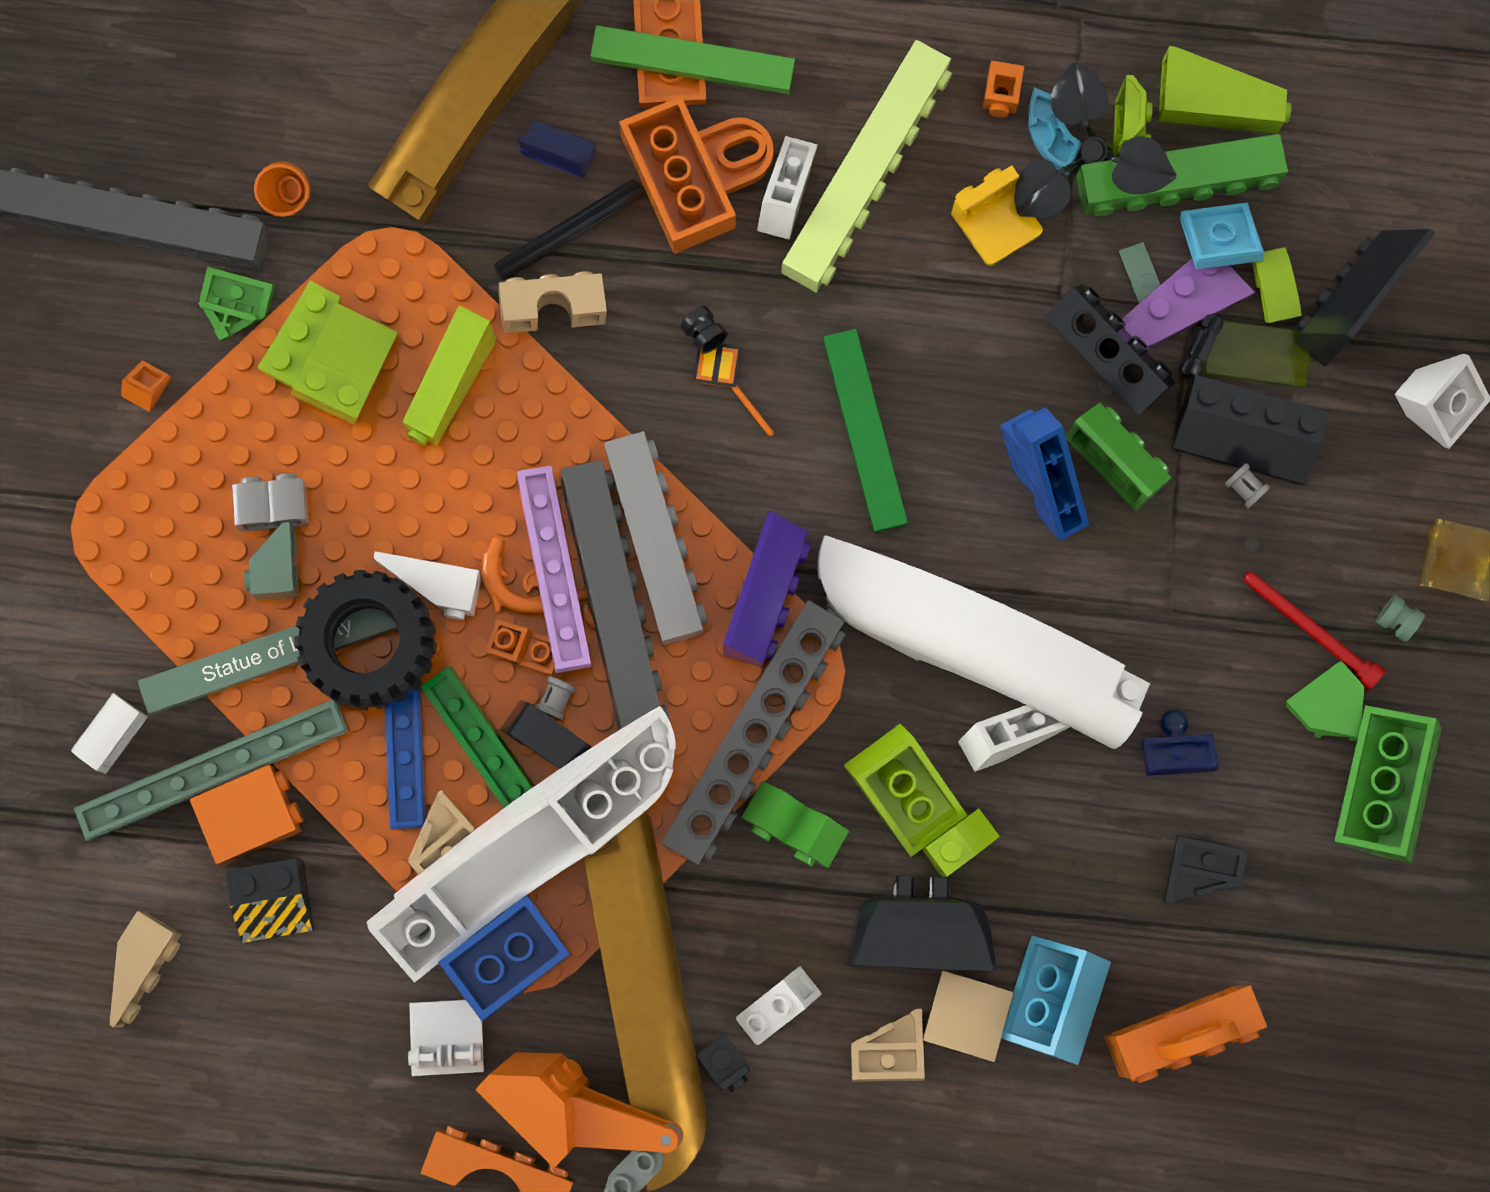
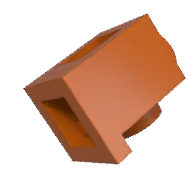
[982,60,1024,118]

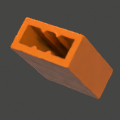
[190,765,303,867]

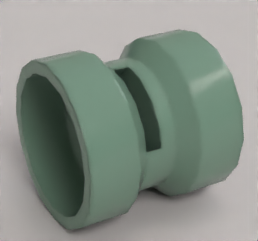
[1375,594,1425,642]

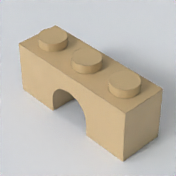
[499,271,607,334]

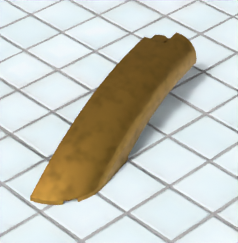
[368,0,583,224]
[584,814,707,1192]

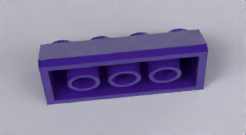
[723,511,811,668]

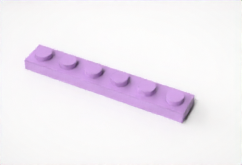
[517,466,591,673]

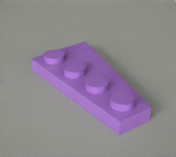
[1115,258,1255,348]

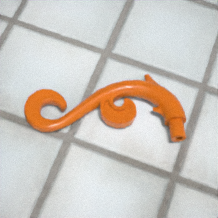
[481,538,595,630]

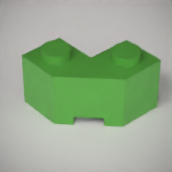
[741,781,849,868]

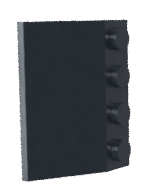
[1292,229,1435,367]

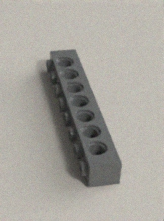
[661,600,846,867]

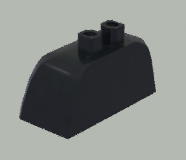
[847,876,997,972]

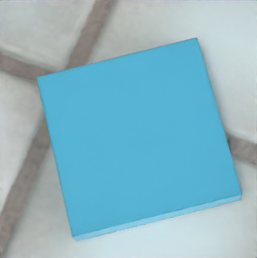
[1180,203,1264,270]

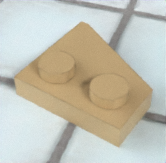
[408,790,476,875]
[851,1009,925,1082]

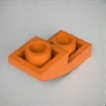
[485,619,557,678]

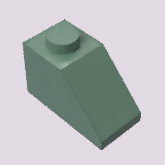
[244,522,299,600]

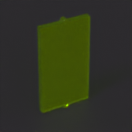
[1205,321,1312,387]

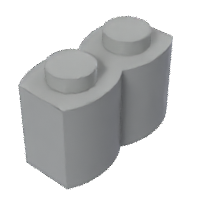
[232,473,309,531]

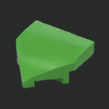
[198,267,276,341]
[1286,661,1364,741]

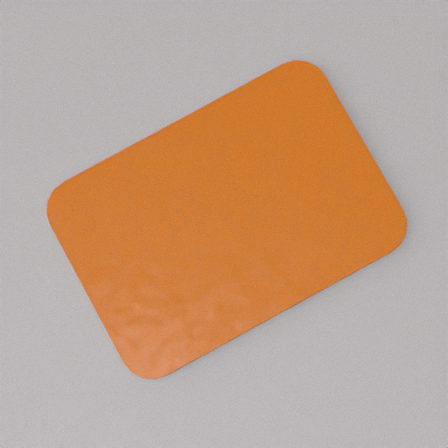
[71,227,845,993]

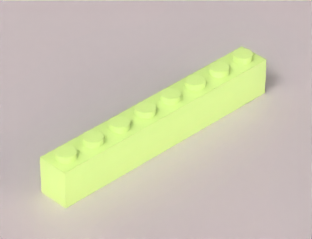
[782,40,952,293]

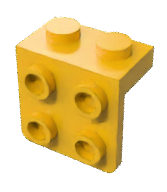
[951,165,1043,266]

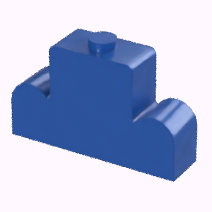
[1000,407,1089,541]

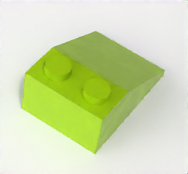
[291,302,398,425]
[844,724,968,857]

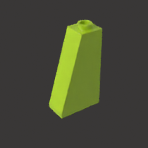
[1158,46,1291,134]
[402,305,497,446]

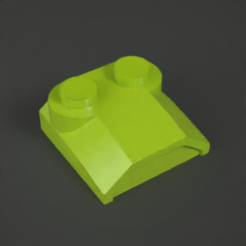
[1113,75,1153,157]

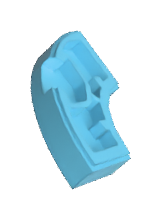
[1027,87,1083,176]

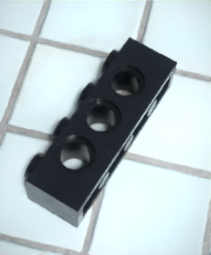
[1045,284,1176,415]

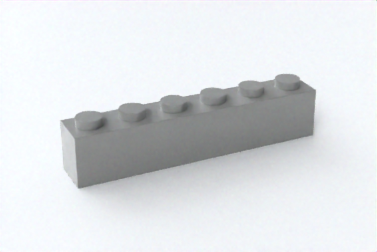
[604,431,708,646]

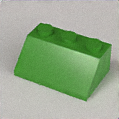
[1066,403,1172,512]

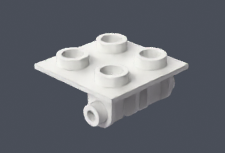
[408,1000,484,1076]

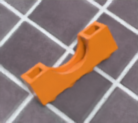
[420,1126,575,1192]

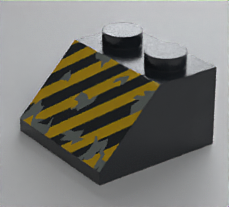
[225,858,314,943]

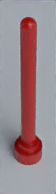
[1243,572,1386,691]

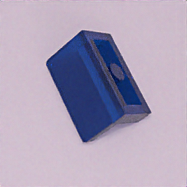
[519,120,596,178]

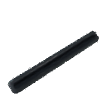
[494,179,643,280]

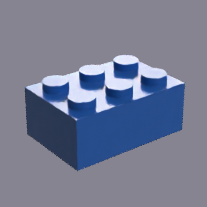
[438,895,572,1021]

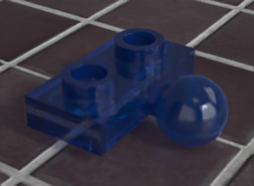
[1141,709,1219,776]

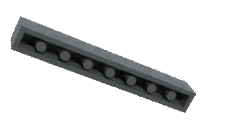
[0,168,270,271]
[560,460,670,730]

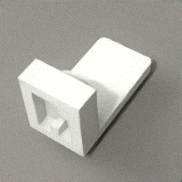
[736,966,822,1045]

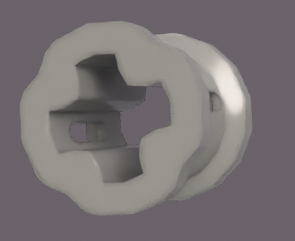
[1224,463,1271,509]
[535,676,577,721]

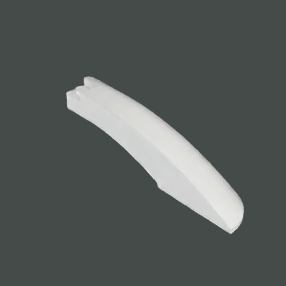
[817,535,1150,749]
[367,706,676,983]

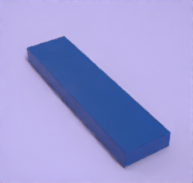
[385,687,426,830]

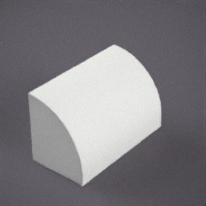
[71,693,148,774]

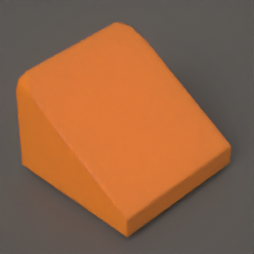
[121,360,171,411]

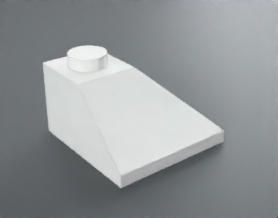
[1394,354,1490,449]

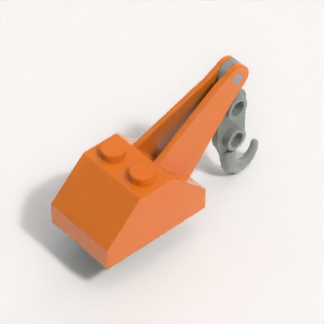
[475,1052,684,1192]

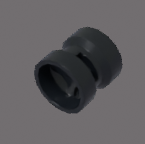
[680,306,728,354]

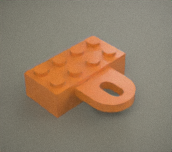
[619,96,774,254]
[1104,985,1267,1083]

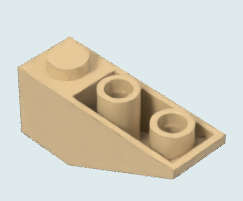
[109,911,182,1028]

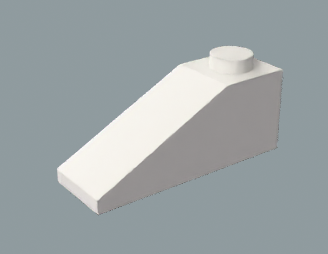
[757,136,817,240]
[374,552,482,620]
[958,705,1070,772]

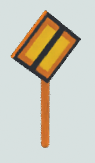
[693,344,774,436]

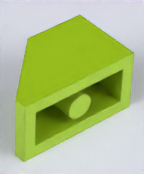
[922,808,1000,878]

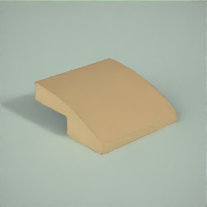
[923,971,1014,1062]

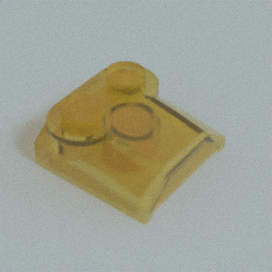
[1419,518,1490,602]

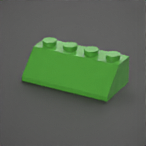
[1335,705,1442,864]

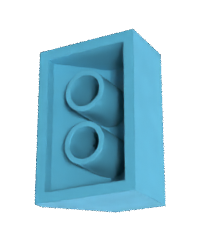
[1001,935,1111,1065]

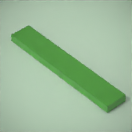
[590,25,795,95]

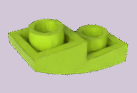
[1252,247,1302,323]

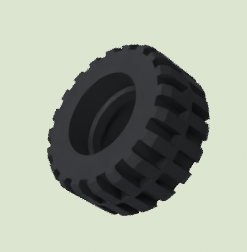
[294,570,437,710]

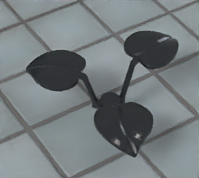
[1014,63,1177,218]

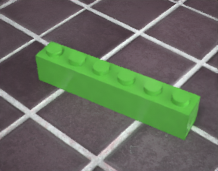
[1076,134,1288,217]

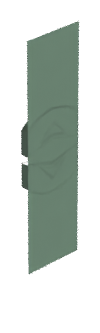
[1119,242,1160,304]

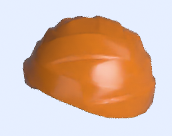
[254,162,311,217]

